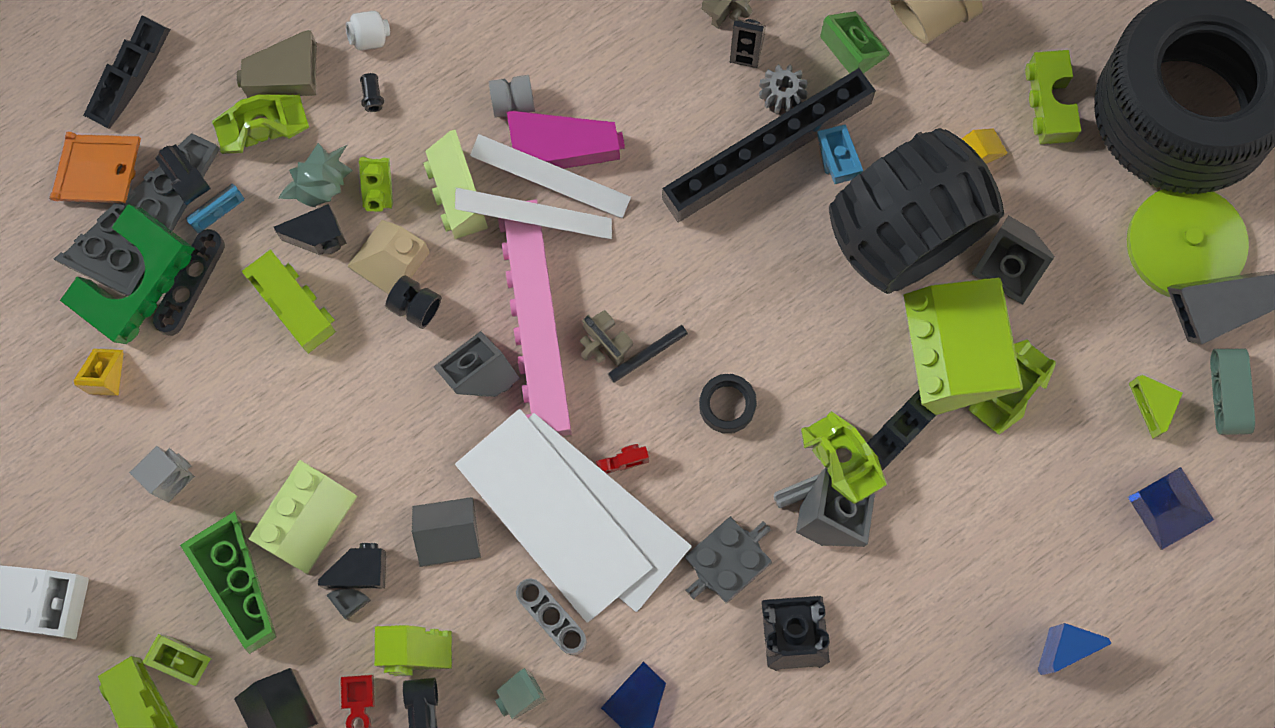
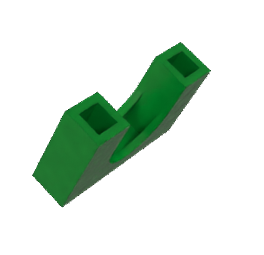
[60,203,195,344]

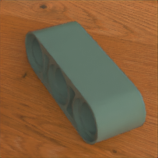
[1210,348,1255,435]

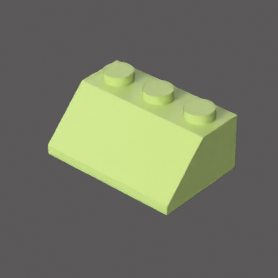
[423,130,488,239]
[249,460,357,574]

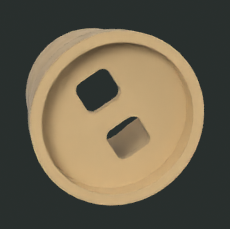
[888,0,983,44]

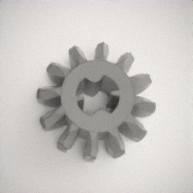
[759,64,808,114]

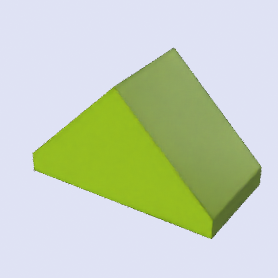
[1129,375,1183,439]
[142,634,211,686]

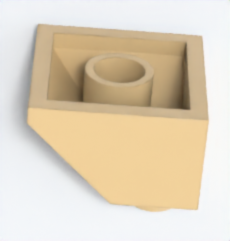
[348,220,430,295]

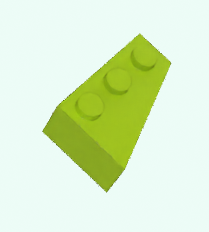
[241,249,336,354]
[374,625,452,676]
[98,656,178,728]

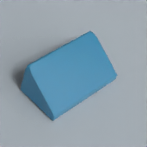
[186,183,245,233]

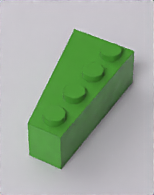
[180,511,277,654]

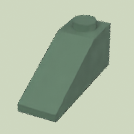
[495,668,547,719]

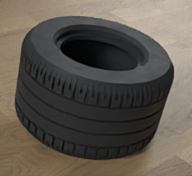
[1094,0,1275,194]

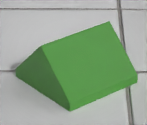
[820,11,890,74]

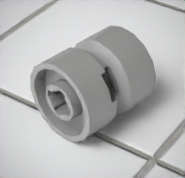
[489,75,535,118]

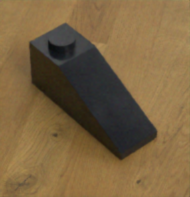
[729,19,766,68]

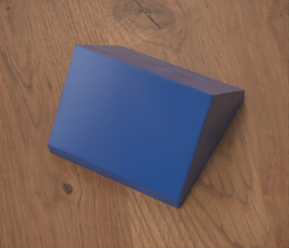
[1038,623,1112,675]

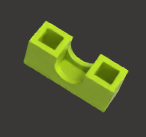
[1025,50,1081,145]

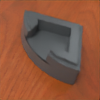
[327,589,371,620]

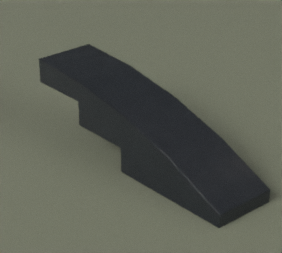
[83,15,171,129]
[867,390,937,471]

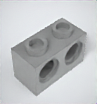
[129,446,195,503]

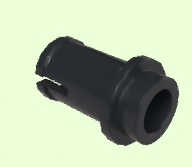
[360,73,384,112]

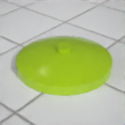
[1127,189,1249,298]

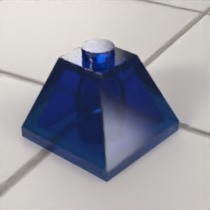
[1128,467,1214,550]

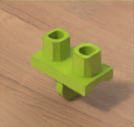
[359,157,393,212]

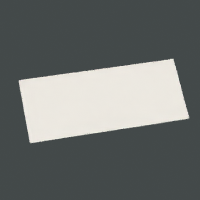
[455,409,653,623]
[529,413,692,612]

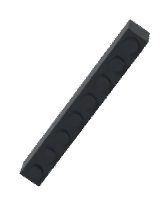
[662,68,876,223]

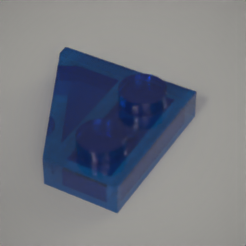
[601,661,666,728]

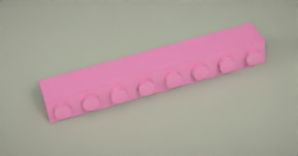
[498,199,572,436]

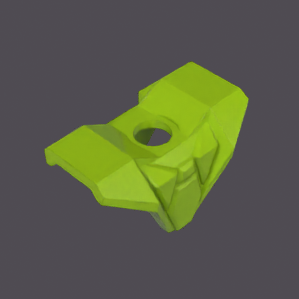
[212,94,309,154]
[968,339,1056,435]
[801,411,887,504]

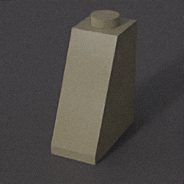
[237,30,317,98]

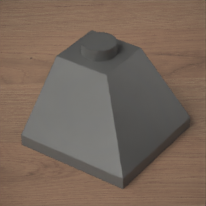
[972,215,1055,305]
[434,331,520,397]
[796,468,875,547]

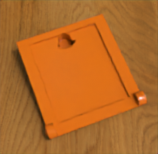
[49,131,141,203]

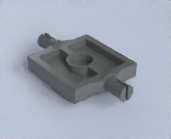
[685,516,772,604]

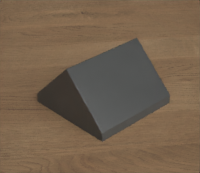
[412,497,481,567]

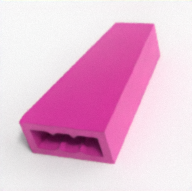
[507,111,625,169]

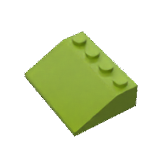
[903,277,1023,415]

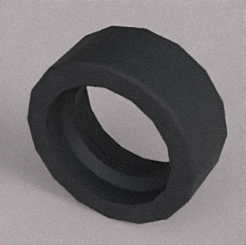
[699,374,757,433]

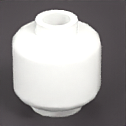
[346,11,390,51]

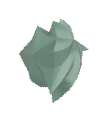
[278,143,353,208]

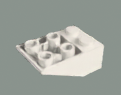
[0,565,89,639]

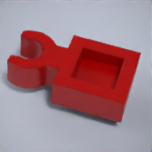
[596,444,649,474]
[341,675,375,728]

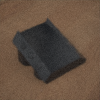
[761,596,830,671]

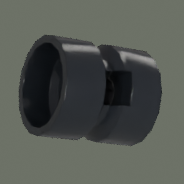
[385,275,442,329]

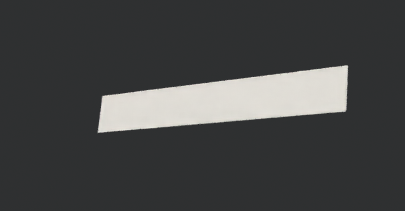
[470,134,631,218]
[455,188,612,239]

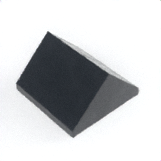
[234,668,319,728]

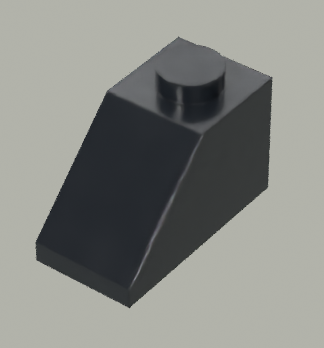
[274,204,347,255]
[318,543,386,589]

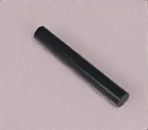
[607,324,688,383]

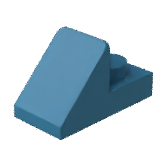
[817,124,863,184]

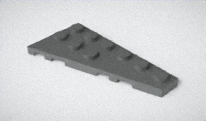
[54,133,220,296]

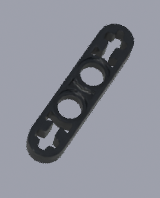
[153,229,225,336]

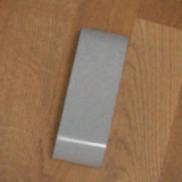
[516,578,587,655]

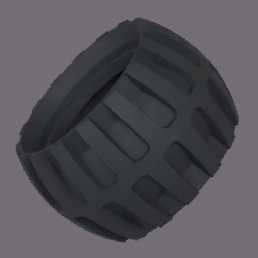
[829,128,1004,294]

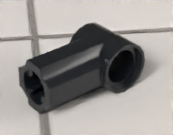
[155,144,211,205]
[403,677,438,728]

